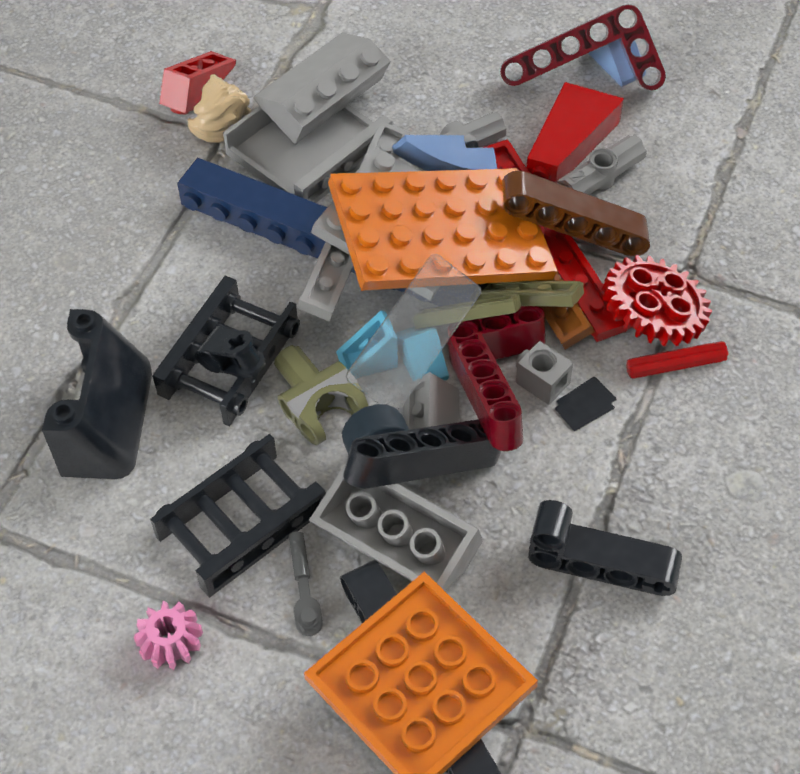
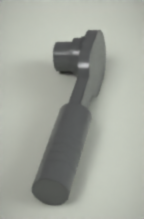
[289,531,323,636]

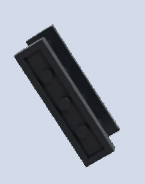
[152,275,300,427]
[150,434,326,598]

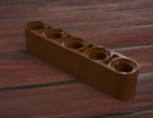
[502,171,650,257]

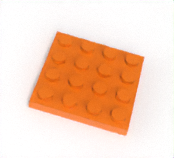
[304,572,538,774]

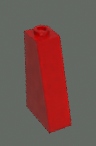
[526,82,624,183]

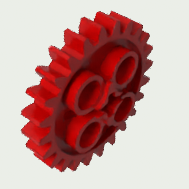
[601,255,712,347]

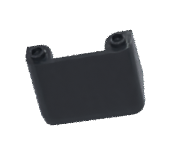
[42,309,152,479]

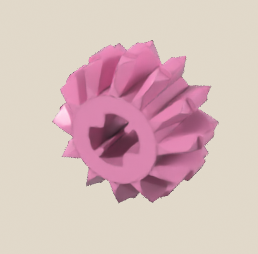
[134,600,203,670]

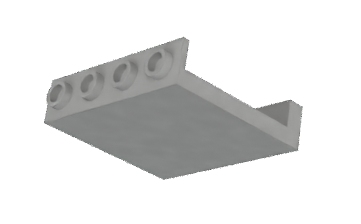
[223,105,392,203]

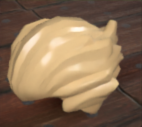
[188,74,252,143]

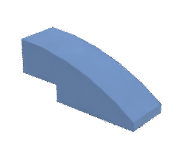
[392,135,497,171]

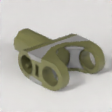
[274,345,369,445]

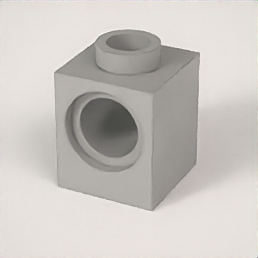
[515,341,573,405]

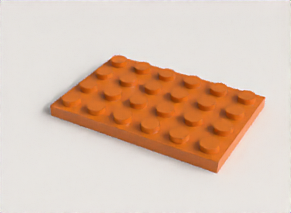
[328,168,557,291]

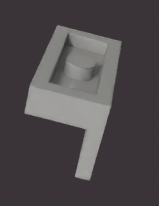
[404,372,459,430]

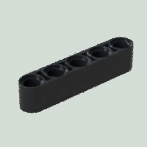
[343,419,501,489]

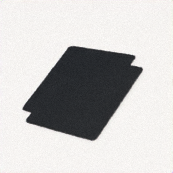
[555,376,617,431]

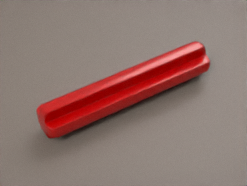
[626,341,729,379]

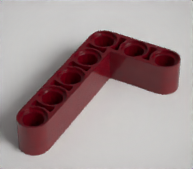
[500,4,666,91]
[447,306,546,451]

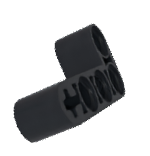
[528,500,682,596]

